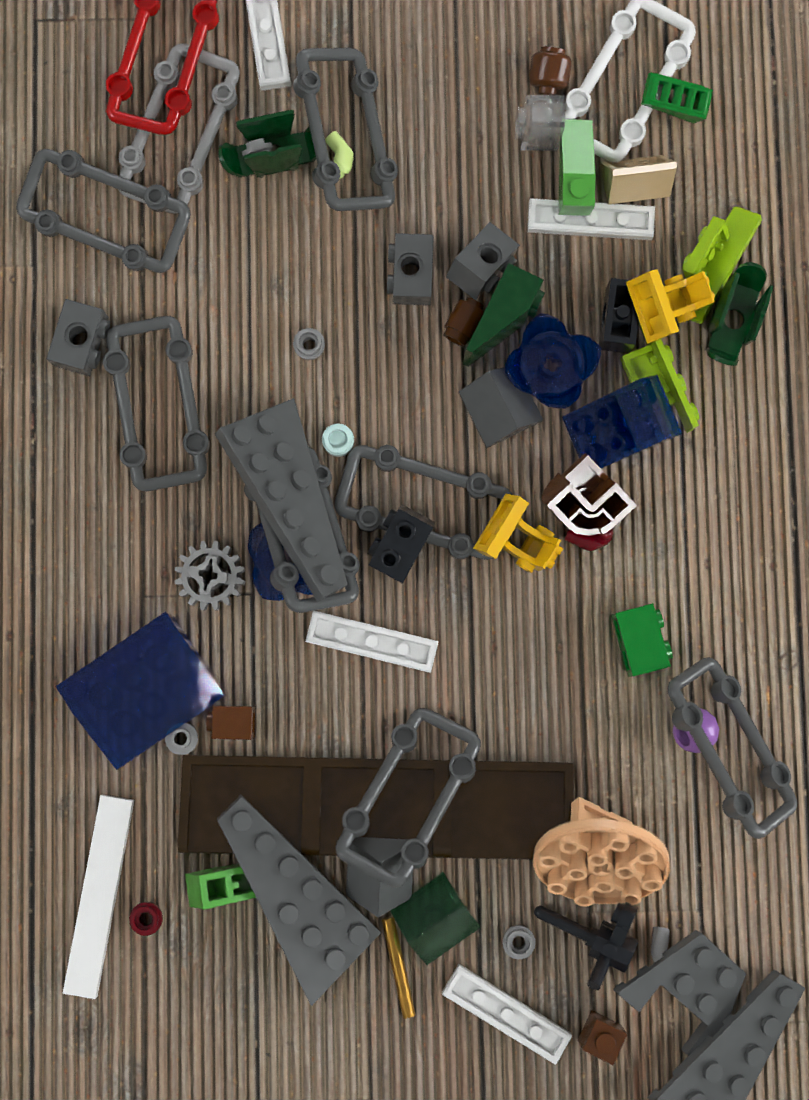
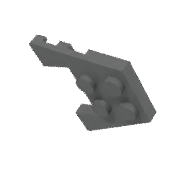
[613,930,746,1056]

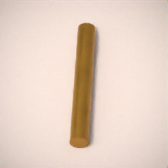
[381,916,416,1019]

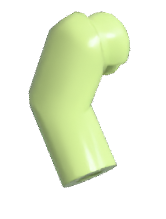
[325,131,354,179]

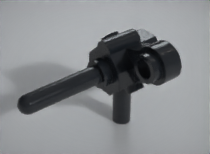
[534,902,639,990]

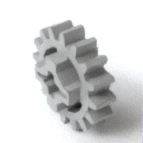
[174,541,245,611]

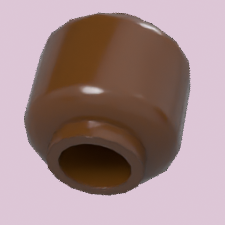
[529,46,572,96]

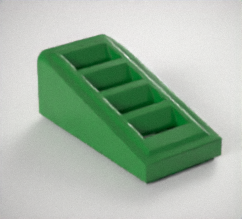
[641,72,713,124]

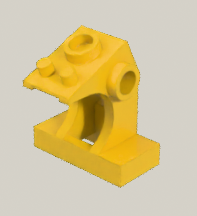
[626,269,715,344]
[473,494,563,573]

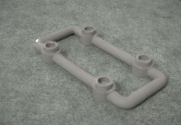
[118,43,240,214]

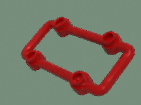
[106,0,219,135]

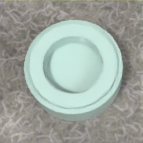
[322,424,354,457]

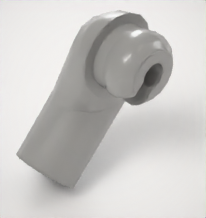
[651,927,670,963]

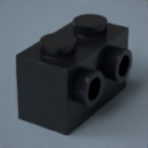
[367,504,435,584]

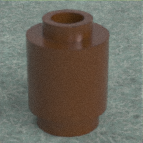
[443,297,484,347]

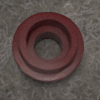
[129,902,163,936]

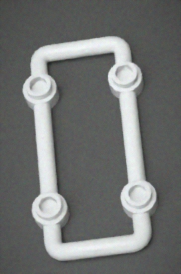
[559,0,696,163]

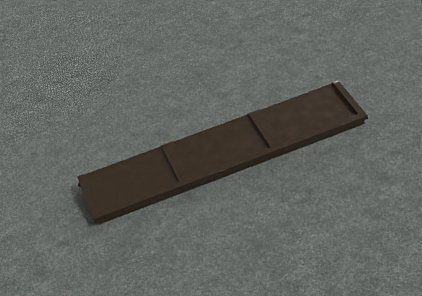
[176,755,574,860]

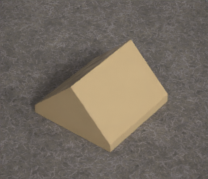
[600,155,677,205]

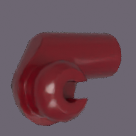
[564,528,613,551]

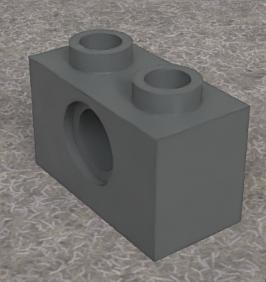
[446,222,519,300]
[387,233,434,306]
[46,299,110,376]

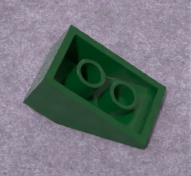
[463,263,545,367]

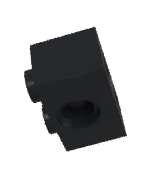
[598,278,639,354]

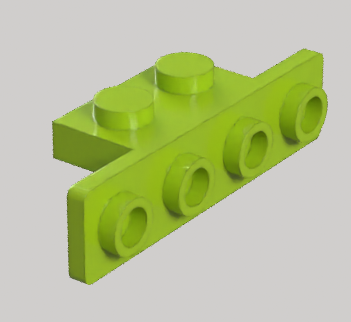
[682,206,762,324]
[620,322,700,433]

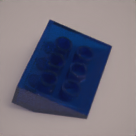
[55,612,226,770]

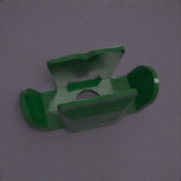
[218,110,316,178]
[706,262,774,366]

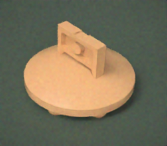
[533,797,670,907]

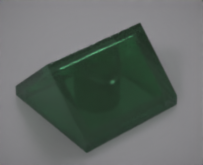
[390,872,481,965]

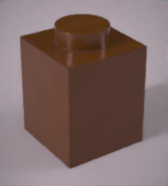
[206,705,256,740]
[578,1010,628,1065]

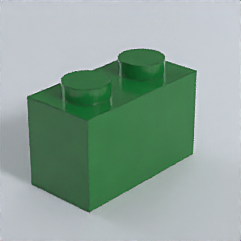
[611,603,673,677]

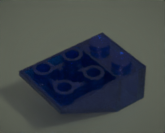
[562,375,682,469]

